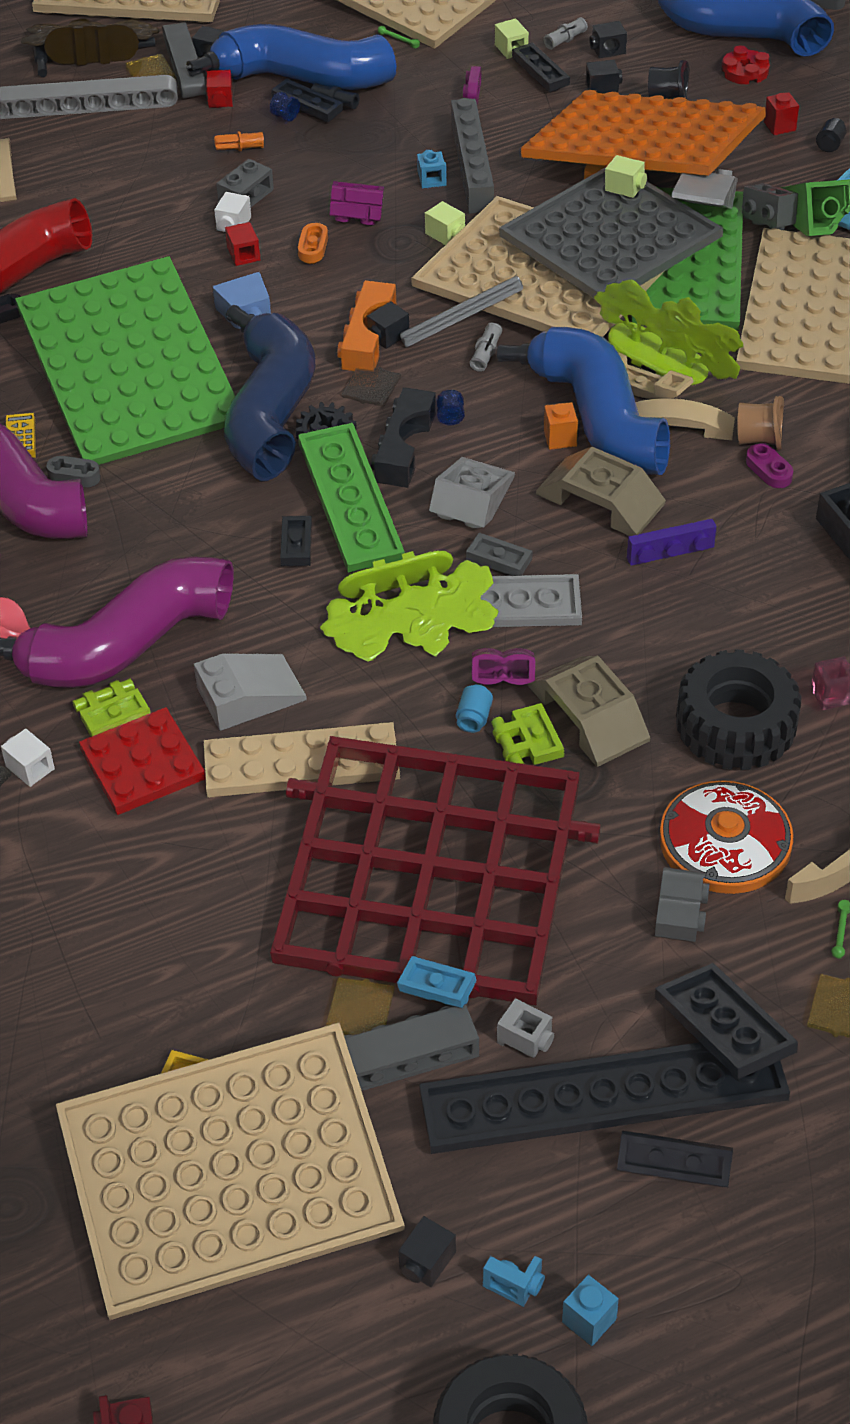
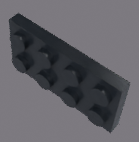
[655,963,798,1079]

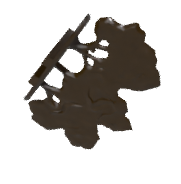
[21,18,160,65]

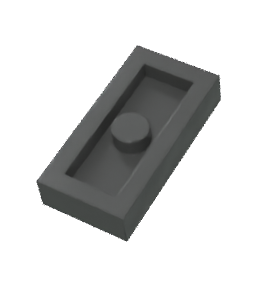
[466,533,533,576]

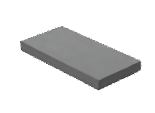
[480,574,582,627]

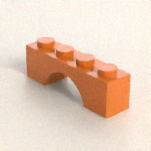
[337,280,397,373]

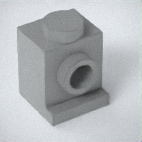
[497,998,554,1058]

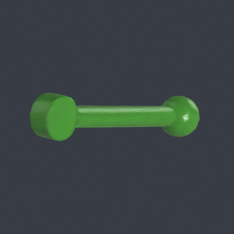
[378,26,420,48]
[831,900,850,959]

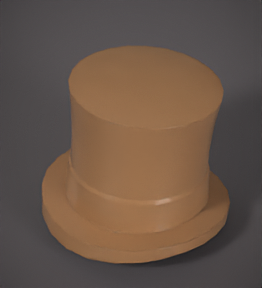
[737,396,784,450]

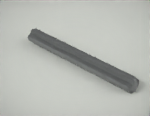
[400,276,523,347]

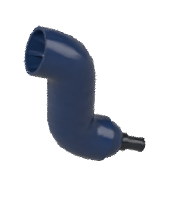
[224,305,315,481]

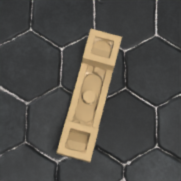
[0,138,17,202]
[619,353,693,399]
[636,398,735,440]
[785,849,850,903]

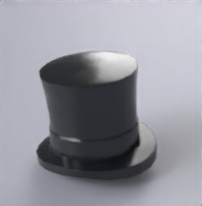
[648,60,690,99]

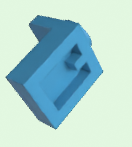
[483,1256,545,1307]

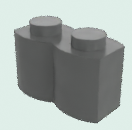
[655,867,710,942]

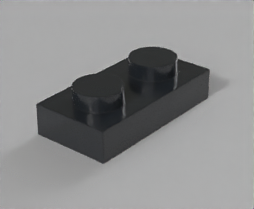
[280,516,312,566]

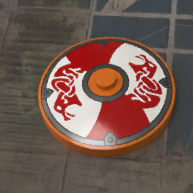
[659,781,793,894]

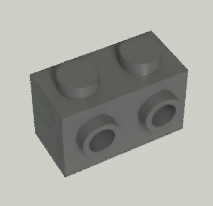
[216,159,274,208]
[742,183,798,230]

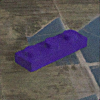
[627,519,717,565]

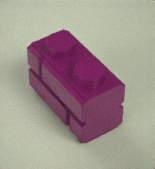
[329,181,384,225]

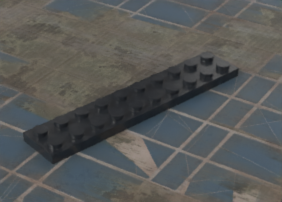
[419,1042,790,1154]

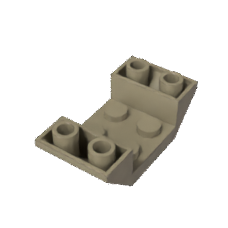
[536,447,666,536]
[528,655,650,767]

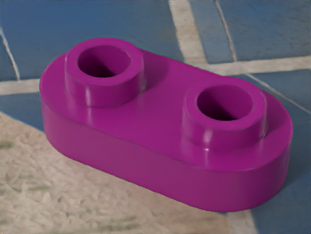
[463,66,482,105]
[746,444,793,488]

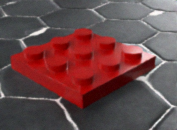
[79,707,206,815]

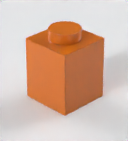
[544,402,578,450]

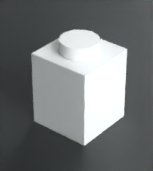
[214,192,251,232]
[1,728,55,787]

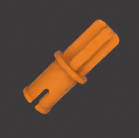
[214,131,264,151]

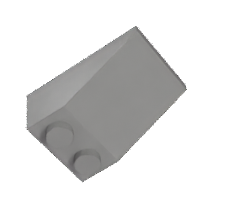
[672,169,738,209]
[429,457,515,528]
[194,654,307,731]

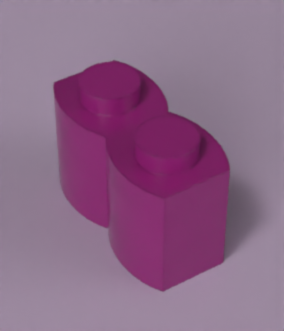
[471,648,535,685]

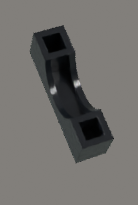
[371,387,436,488]

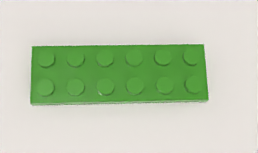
[298,423,405,572]

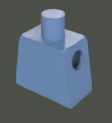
[212,272,271,329]

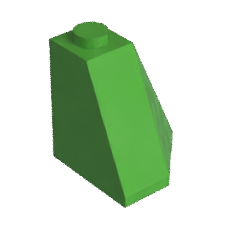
[780,179,850,236]

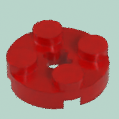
[721,46,770,84]

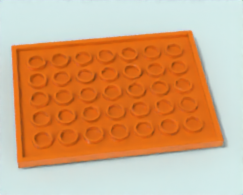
[521,90,766,176]

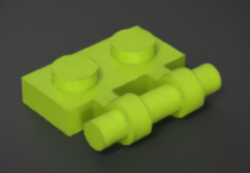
[72,678,150,737]
[491,703,564,765]

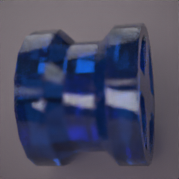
[270,92,300,122]
[436,390,465,425]

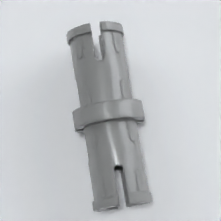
[543,17,588,49]
[470,322,502,372]

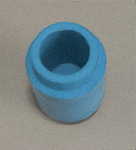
[456,684,493,733]

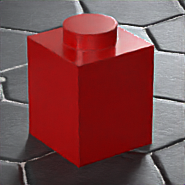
[207,70,233,108]
[764,92,799,135]
[225,222,261,266]

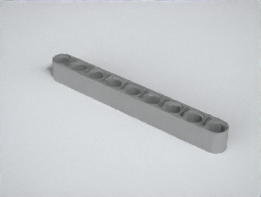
[0,75,178,119]

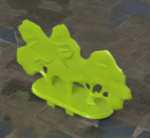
[594,279,744,385]
[320,551,499,662]

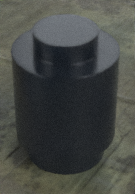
[816,118,847,152]

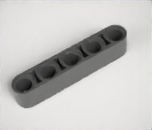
[162,22,207,99]

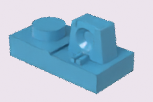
[397,956,477,1008]

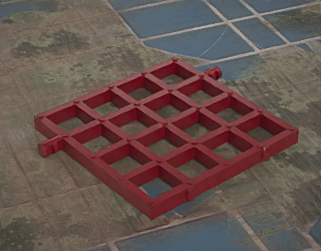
[270,736,601,1006]

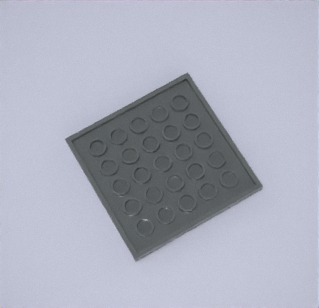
[499,167,723,298]

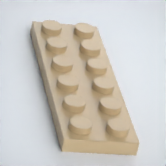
[204,722,400,797]

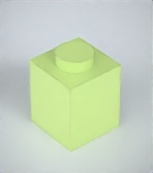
[495,18,529,59]
[605,155,647,198]
[425,201,465,245]

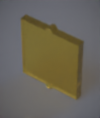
[125,54,176,79]
[807,974,850,1038]
[326,977,394,1036]

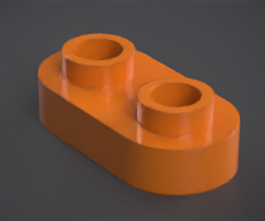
[298,223,328,264]

